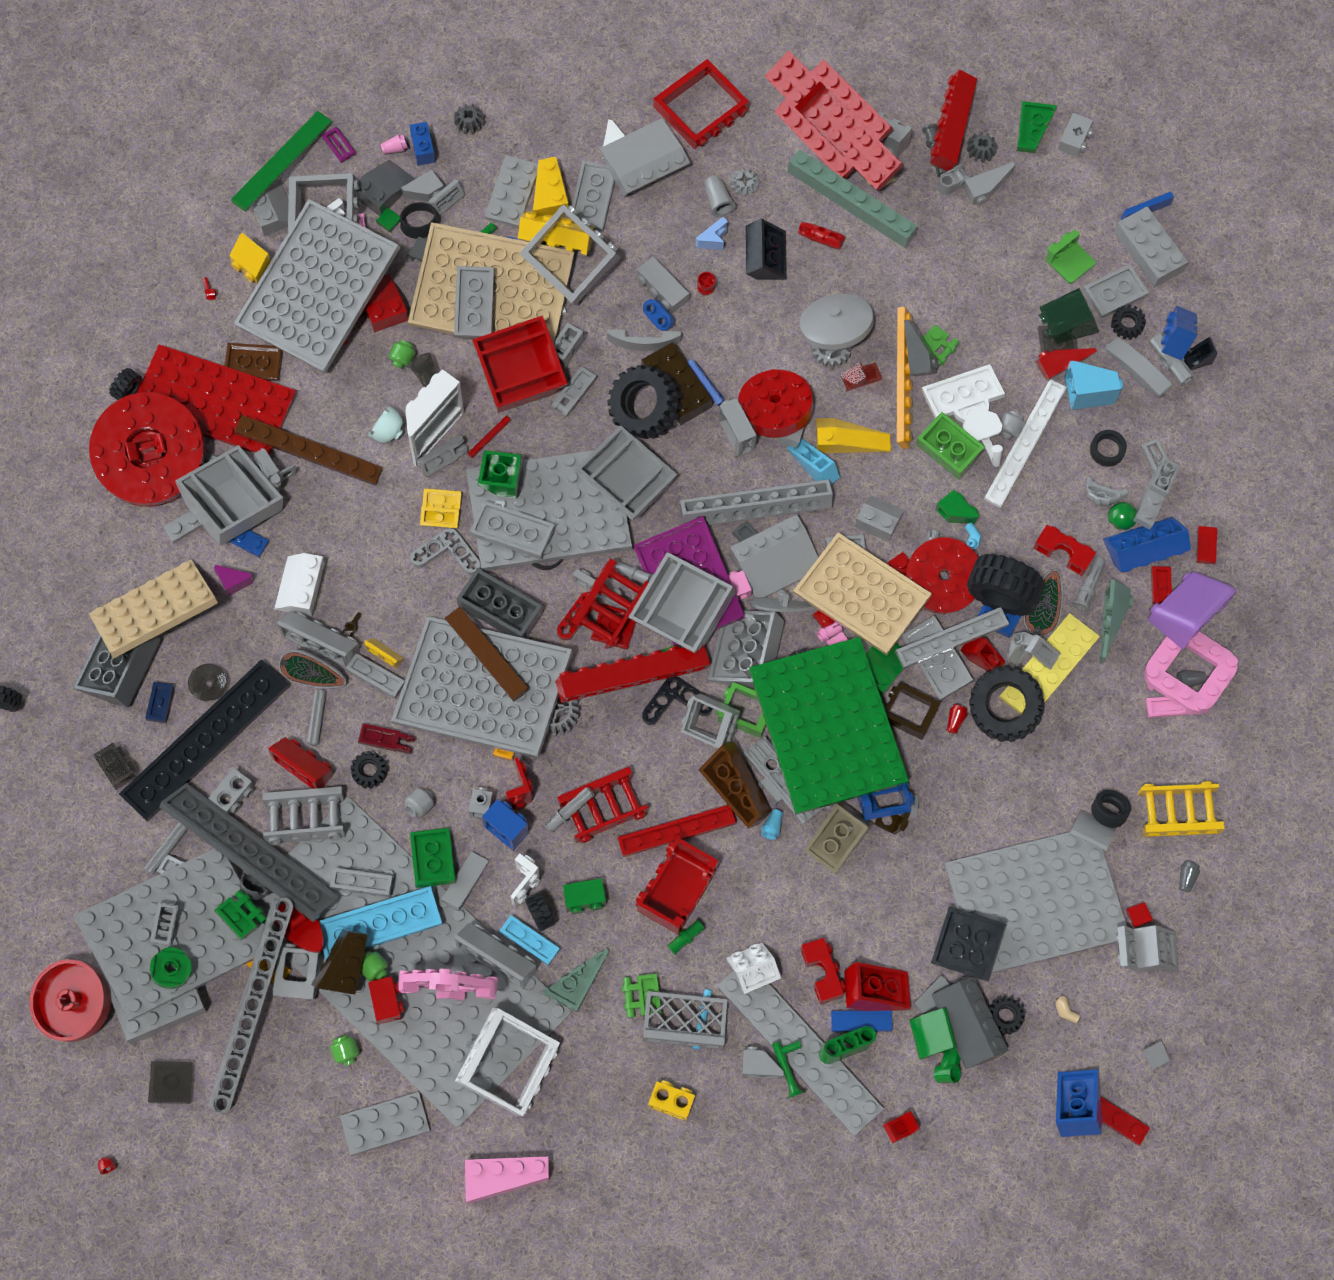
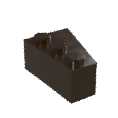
[311,928,368,995]

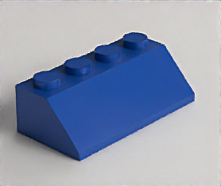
[1103,516,1191,572]

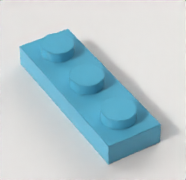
[499,915,560,966]

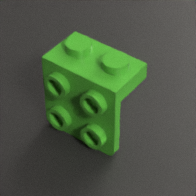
[1046,229,1096,284]

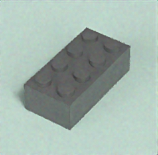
[456,568,543,639]

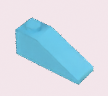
[787,438,840,485]

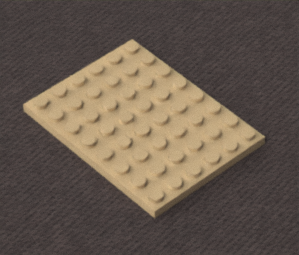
[408,222,574,343]

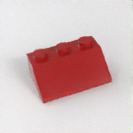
[268,737,333,789]

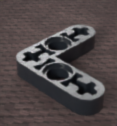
[642,677,713,725]

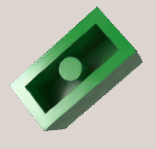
[563,878,606,914]

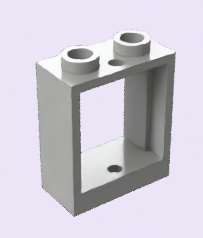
[718,398,756,457]
[681,694,740,749]

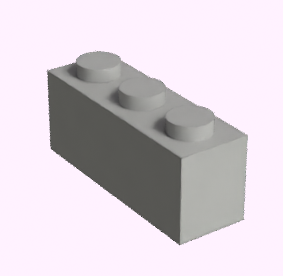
[636,257,689,314]

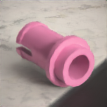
[817,622,843,642]

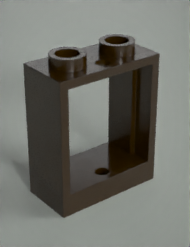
[883,682,941,740]

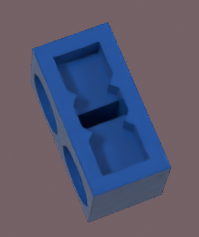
[409,122,435,166]

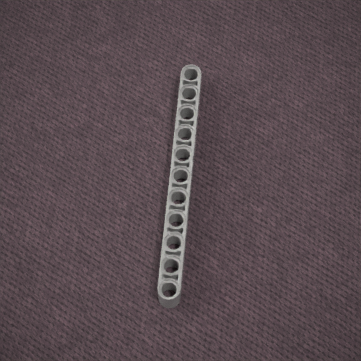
[209,898,293,1114]

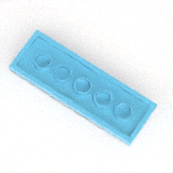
[319,886,442,959]

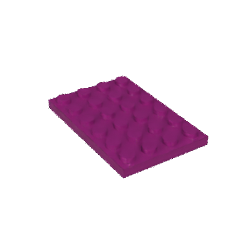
[633,516,745,646]

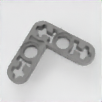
[410,528,480,575]

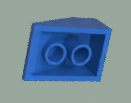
[1056,1069,1102,1137]

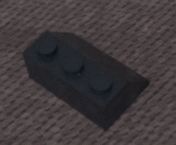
[745,218,787,280]

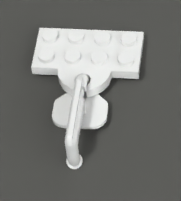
[922,364,1005,467]

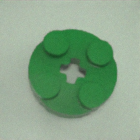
[150,947,191,989]

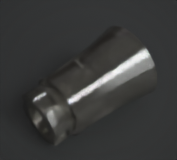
[408,353,438,387]

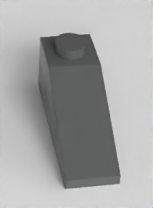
[904,320,938,377]

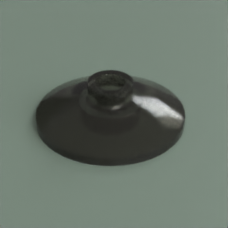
[188,664,227,701]

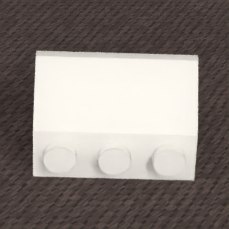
[274,553,325,616]

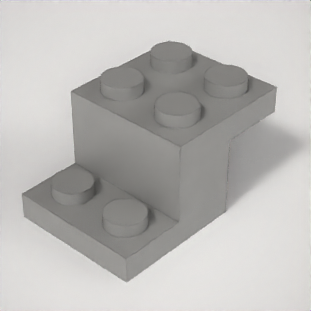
[1117,925,1179,972]

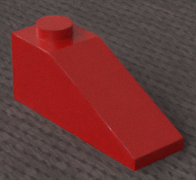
[1035,348,1097,380]

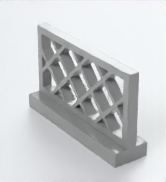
[642,991,727,1050]

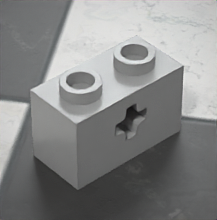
[1058,113,1094,157]
[553,323,583,369]

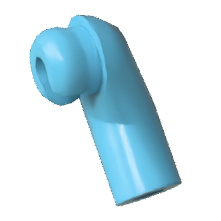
[965,522,982,550]

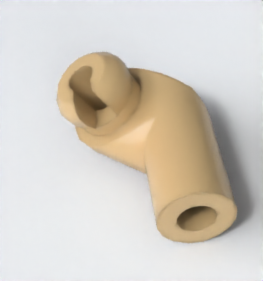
[1056,996,1080,1024]

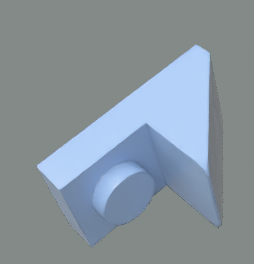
[696,217,728,250]

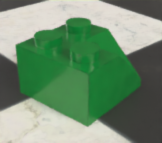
[478,450,522,499]

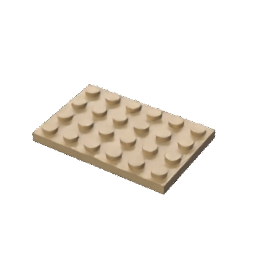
[793,533,932,655]
[89,560,218,659]

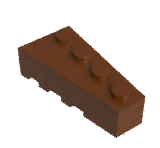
[698,741,771,829]

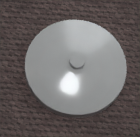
[800,294,874,350]

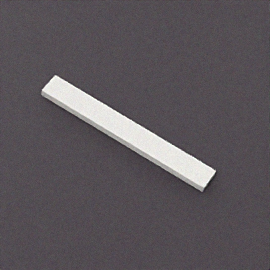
[984,379,1067,508]

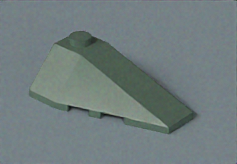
[1099,579,1133,664]

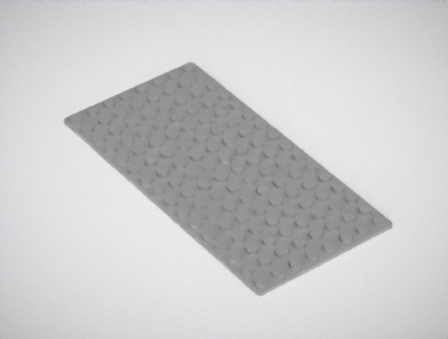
[251,798,570,1127]

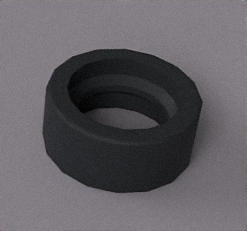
[1090,429,1127,467]
[1091,790,1131,828]

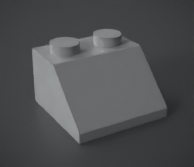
[855,495,905,542]

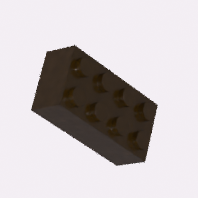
[641,342,712,426]

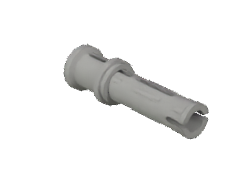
[1073,556,1106,612]

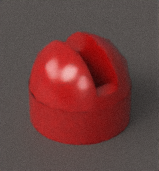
[98,1157,116,1175]

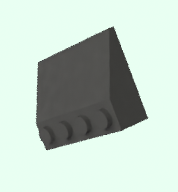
[73,634,161,707]

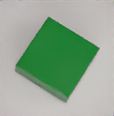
[376,208,400,233]

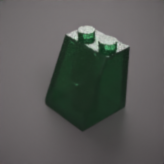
[1039,288,1099,344]

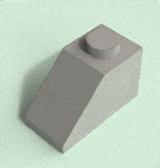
[401,170,444,202]
[742,1047,784,1079]

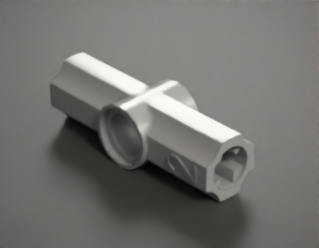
[1149,333,1194,386]

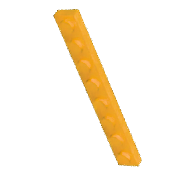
[897,307,913,449]

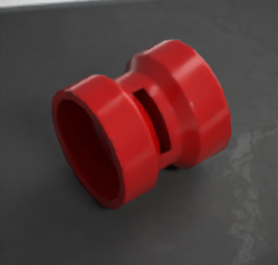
[697,272,716,296]

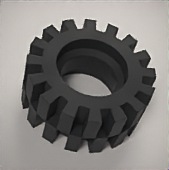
[1111,304,1146,340]
[109,368,143,400]
[0,685,23,712]
[350,751,387,789]
[525,893,555,932]
[989,997,1025,1035]

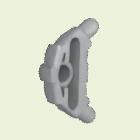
[1086,477,1129,506]

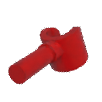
[203,277,216,300]

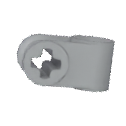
[937,164,971,195]

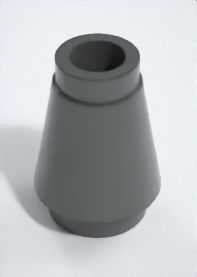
[1176,670,1207,687]
[1179,862,1200,893]

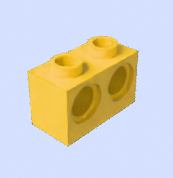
[648,1080,695,1121]

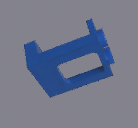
[857,783,914,820]

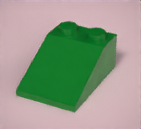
[866,643,904,698]

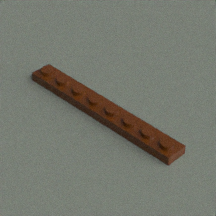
[235,415,382,485]

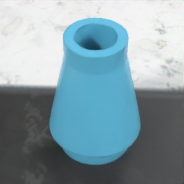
[761,809,783,840]

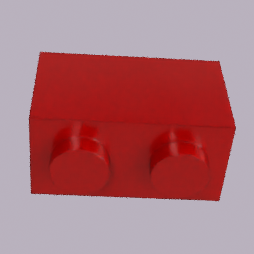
[368,976,404,1025]

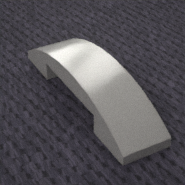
[607,329,681,351]

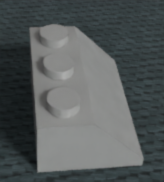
[242,179,289,236]

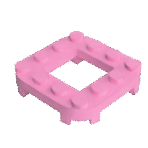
[1143,632,1238,716]
[398,969,498,1001]

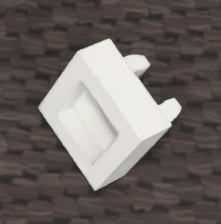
[326,198,346,218]

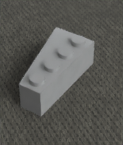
[877,111,912,158]

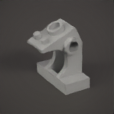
[1007,632,1061,670]

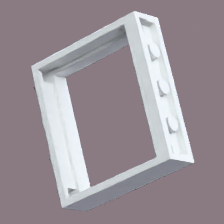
[455,1008,560,1116]

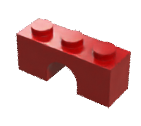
[1033,525,1096,577]
[800,938,845,1005]

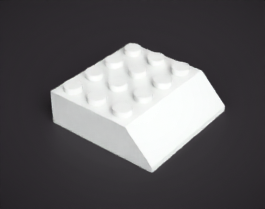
[406,369,464,467]

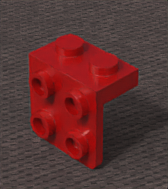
[505,757,534,811]

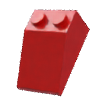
[364,274,408,333]
[844,962,911,1011]

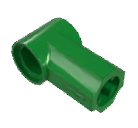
[934,1048,961,1083]

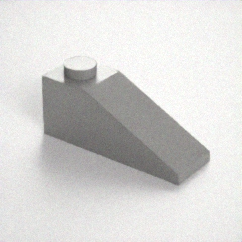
[963,162,1015,205]

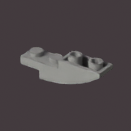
[1133,457,1180,530]

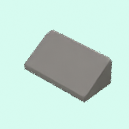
[913,975,951,1015]

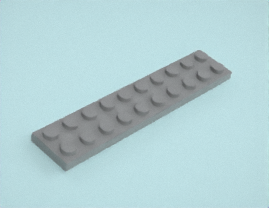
[717,971,884,1137]

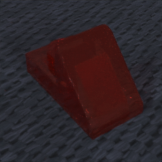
[841,362,882,391]

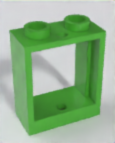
[716,682,766,738]

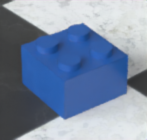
[482,799,529,851]

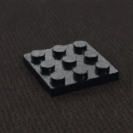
[931,906,1007,982]

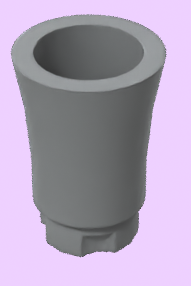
[704,175,736,217]

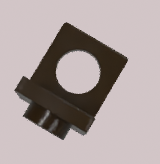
[874,807,910,835]

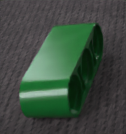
[819,1026,876,1064]

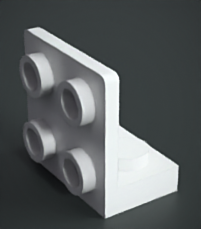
[726,943,781,994]

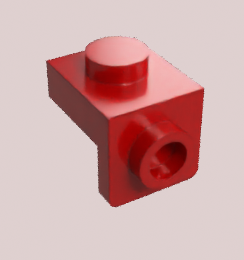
[883,1111,920,1144]

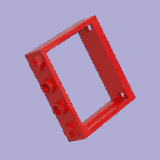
[653,59,749,150]

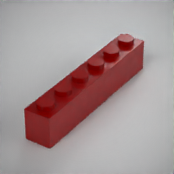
[930,69,977,171]

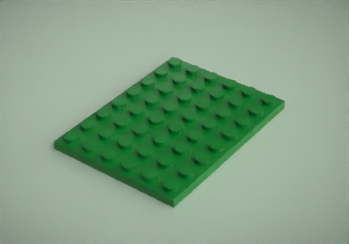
[749,637,909,815]

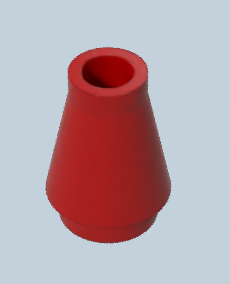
[946,704,968,734]

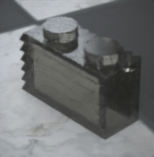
[93,743,136,790]

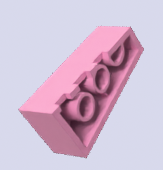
[465,1156,549,1205]

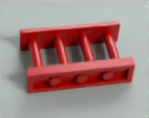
[569,558,649,649]
[557,767,648,844]

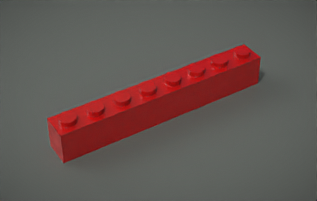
[555,645,710,703]

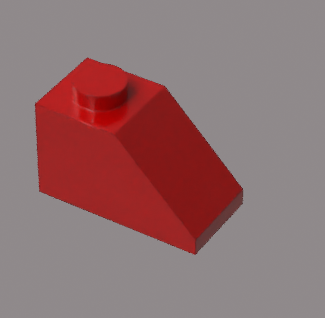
[960,637,1006,672]

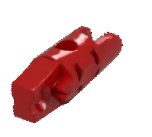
[798,222,845,249]

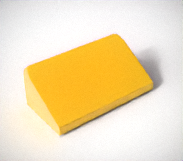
[364,638,404,669]

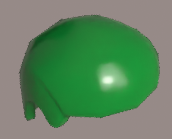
[1107,502,1137,530]

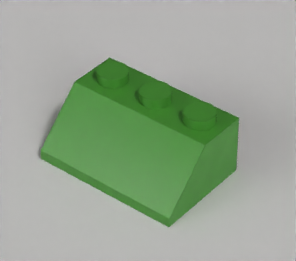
[917,412,985,480]

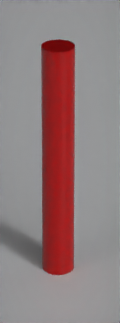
[467,416,511,458]

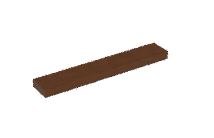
[445,606,529,702]

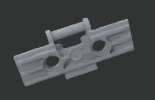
[744,737,824,824]

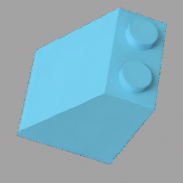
[1064,361,1123,410]

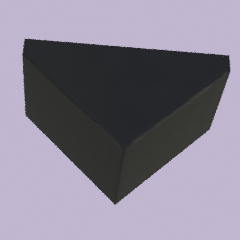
[1184,337,1218,370]

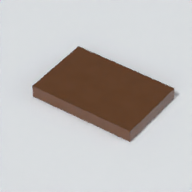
[224,343,283,381]

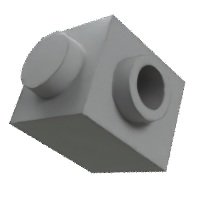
[468,788,493,819]

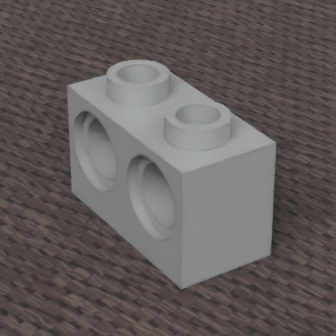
[208,768,254,815]

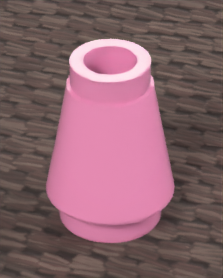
[380,134,408,154]

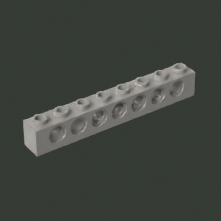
[680,479,833,525]

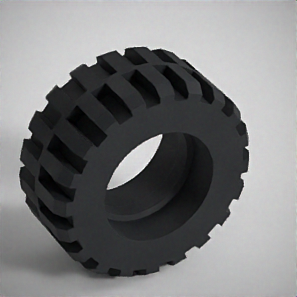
[607,365,682,439]
[967,554,1045,616]
[969,666,1045,742]

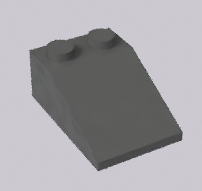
[357,160,415,216]

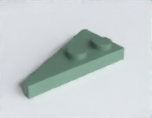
[542,949,609,1012]

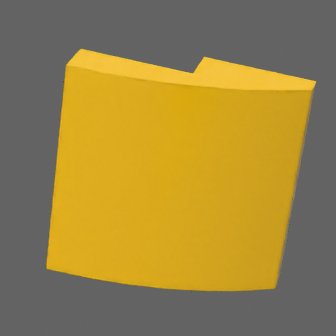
[420,489,462,529]

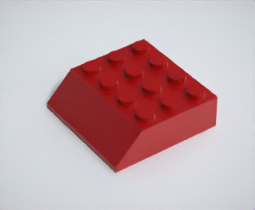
[472,315,568,413]

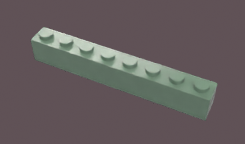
[788,149,917,248]

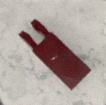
[358,723,415,754]

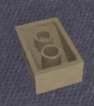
[804,802,873,874]

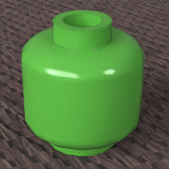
[389,340,415,369]
[360,951,388,981]
[330,1034,360,1066]

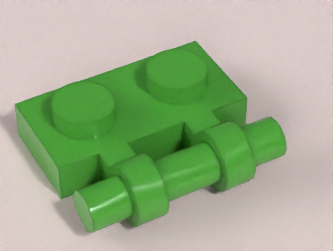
[924,325,959,369]
[622,974,661,1018]

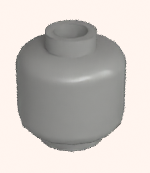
[1000,411,1025,440]
[404,789,434,818]

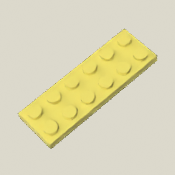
[999,613,1100,715]

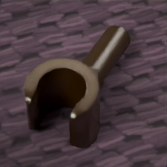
[342,612,362,637]

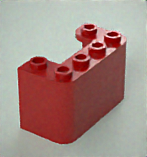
[635,837,719,935]

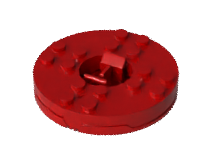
[89,392,206,507]

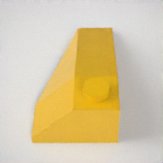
[815,418,891,453]

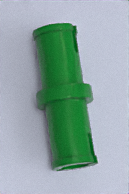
[667,920,705,955]

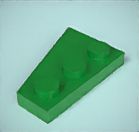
[1017,101,1057,153]

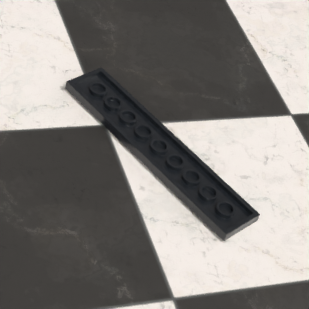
[119,659,289,822]

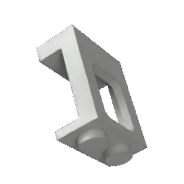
[273,944,321,1000]

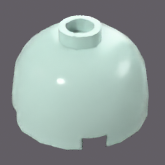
[368,405,403,443]

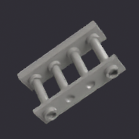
[263,786,345,845]

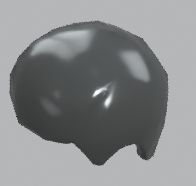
[240,873,271,900]

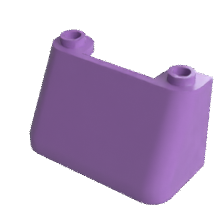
[1148,571,1237,650]

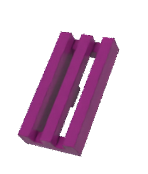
[321,127,356,163]

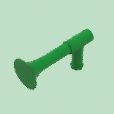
[772,1040,806,1100]

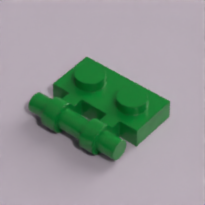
[214,889,267,940]

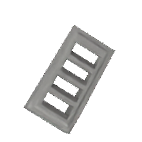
[150,902,178,946]

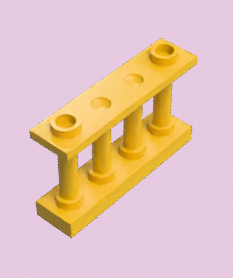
[1138,781,1224,837]

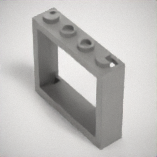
[288,173,360,232]
[519,204,620,305]

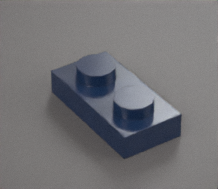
[145,682,174,723]

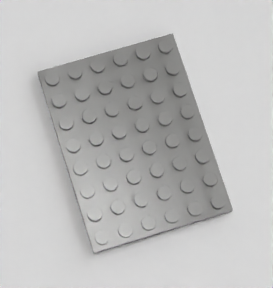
[234,199,401,373]
[466,450,632,571]
[391,616,573,758]
[944,832,1127,973]
[74,848,274,1022]

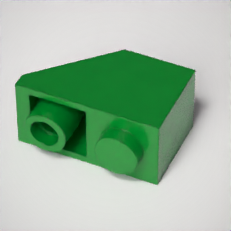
[935,489,980,524]

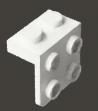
[511,853,540,907]

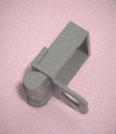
[254,449,296,492]

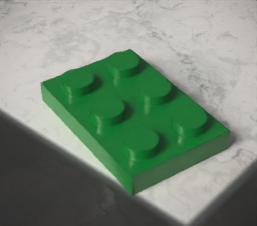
[410,828,455,888]

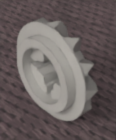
[730,168,759,195]

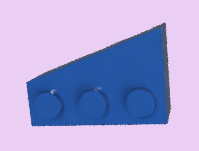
[1161,306,1198,360]

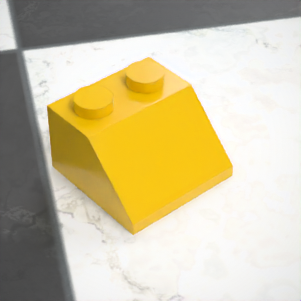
[230,233,271,284]

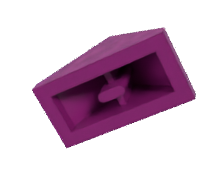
[214,565,254,596]

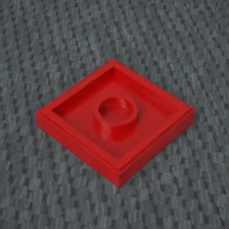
[591,604,636,650]

